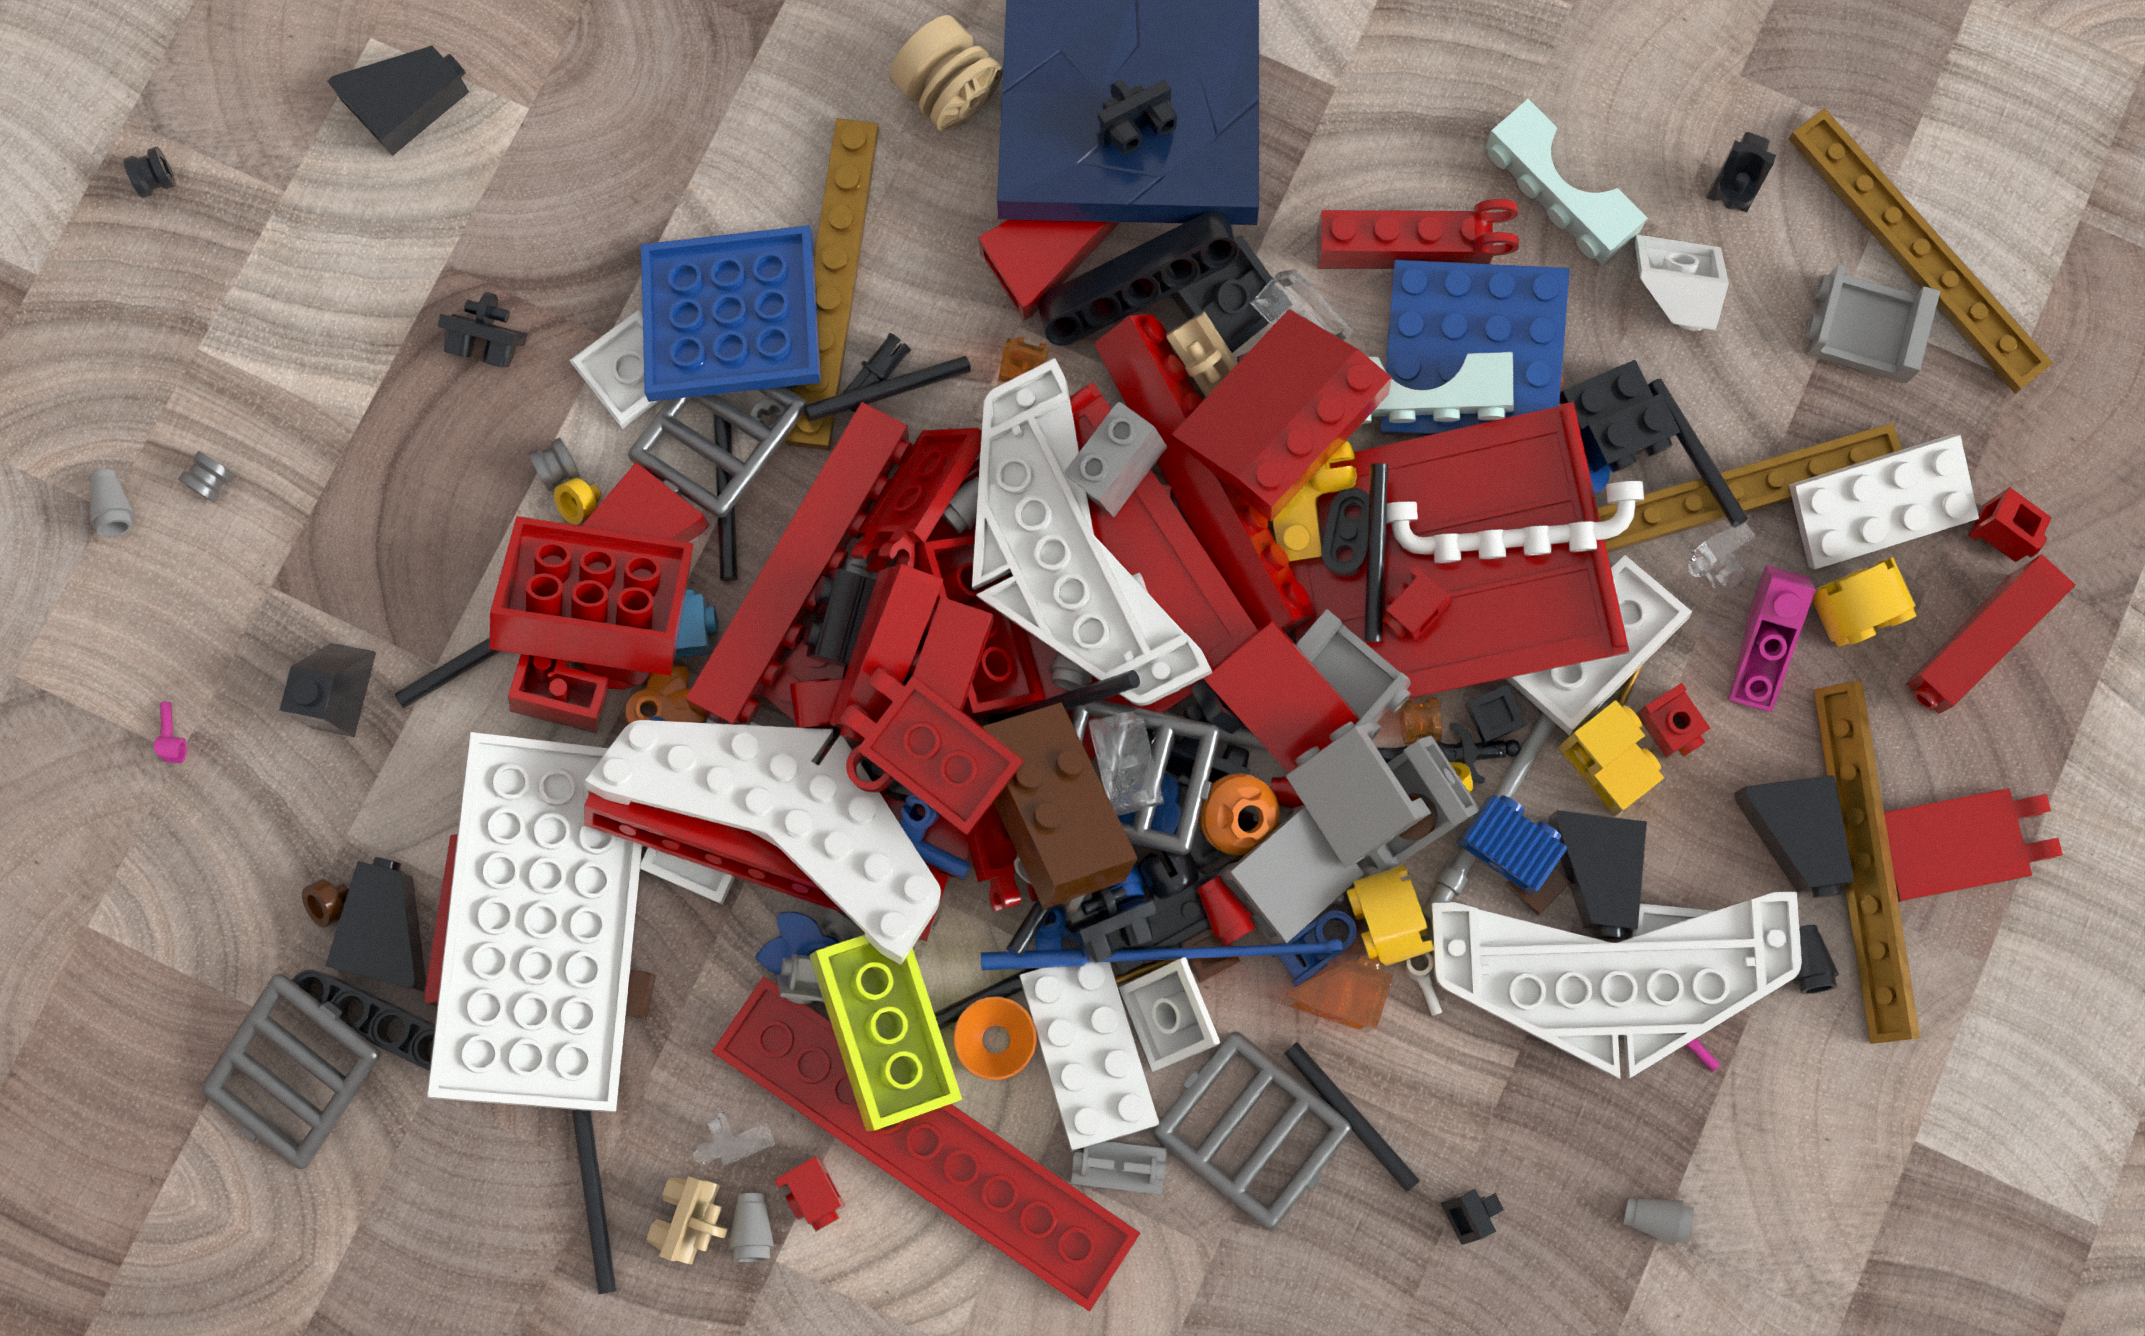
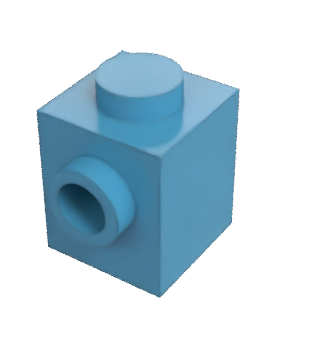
[674,589,718,659]

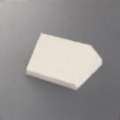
[1119,957,1220,1072]

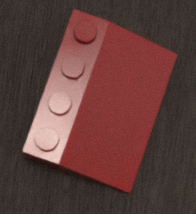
[1171,309,1392,522]
[490,516,694,676]

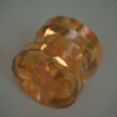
[1400,697,1442,745]

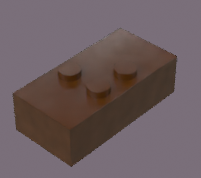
[982,702,1138,909]

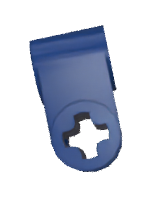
[1272,911,1357,989]

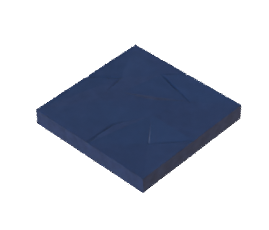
[997,0,1259,225]

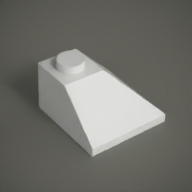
[1634,234,1729,331]

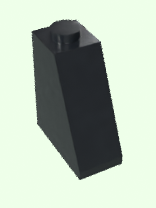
[327,46,469,156]
[279,643,376,737]
[1734,775,1854,898]
[1548,810,1647,939]
[326,857,426,992]

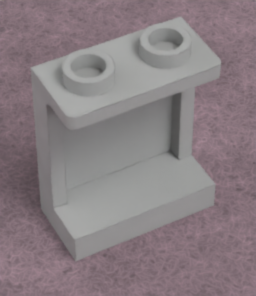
[1804,263,1940,383]
[1065,402,1167,517]
[1296,609,1411,740]
[1286,722,1431,868]
[1366,735,1481,872]
[1216,805,1364,945]

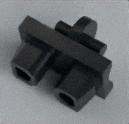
[1097,79,1177,156]
[1707,132,1776,213]
[438,292,528,367]
[1165,736,1251,788]
[1064,886,1157,963]

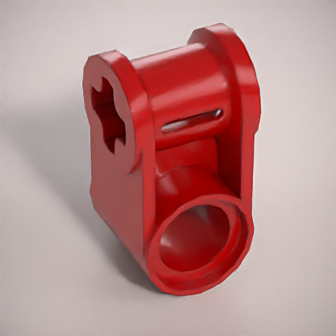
[790,678,844,728]

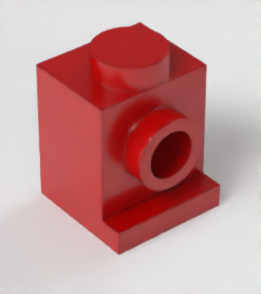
[1968,487,2052,563]
[1381,565,1451,641]
[1636,683,1711,758]
[774,1156,845,1232]

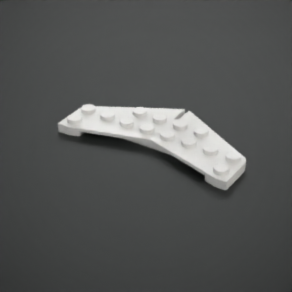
[972,358,1213,706]
[585,720,941,965]
[1430,892,1802,1079]

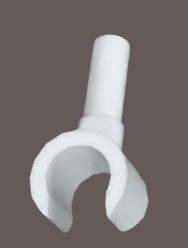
[1405,953,1442,1016]

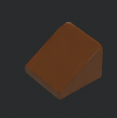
[625,970,656,1020]

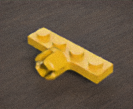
[1273,440,1357,562]

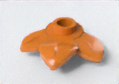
[625,665,707,724]

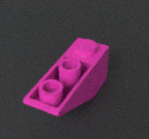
[1728,565,1816,712]

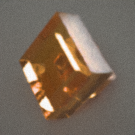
[998,336,1049,383]

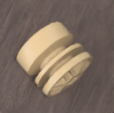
[889,15,1003,132]

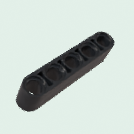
[1038,211,1239,346]
[292,970,435,1071]

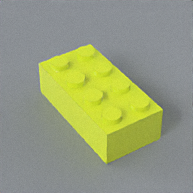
[809,935,962,1131]

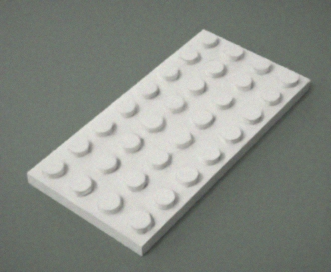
[427,732,642,1113]

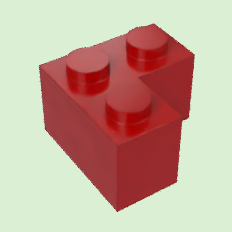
[508,654,609,734]

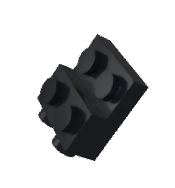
[1171,236,1292,353]
[1560,360,1680,473]

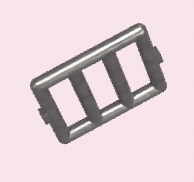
[628,387,807,518]
[1070,700,1220,855]
[201,974,381,1169]
[1153,1031,1352,1231]

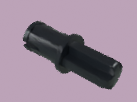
[842,333,911,413]

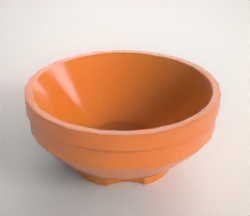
[1199,773,1280,856]
[954,997,1037,1081]

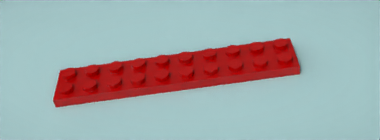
[711,976,1140,1312]

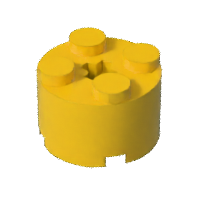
[1812,557,1917,647]
[1346,864,1434,967]

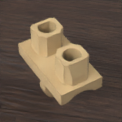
[1166,311,1238,397]
[646,1176,728,1265]

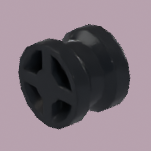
[123,147,176,198]

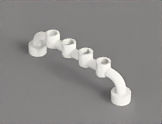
[1386,481,1644,563]

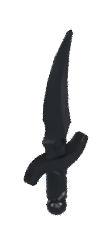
[1377,722,1521,784]

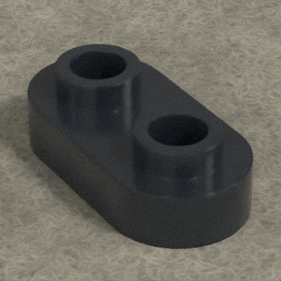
[1321,488,1369,577]

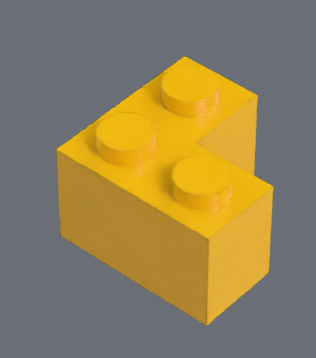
[1557,700,1664,816]

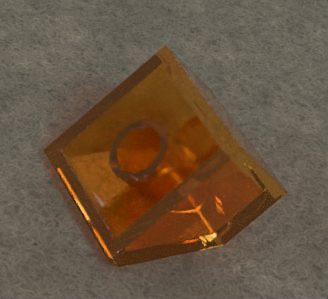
[1281,956,1394,1033]

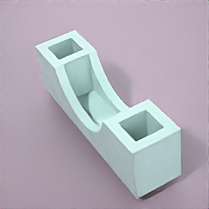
[1485,99,1648,266]
[1362,352,1514,424]

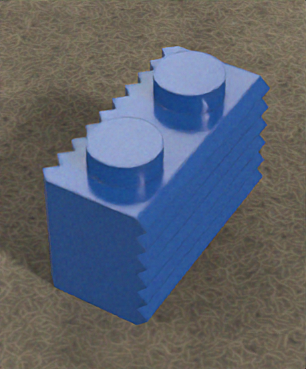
[1456,795,1568,895]

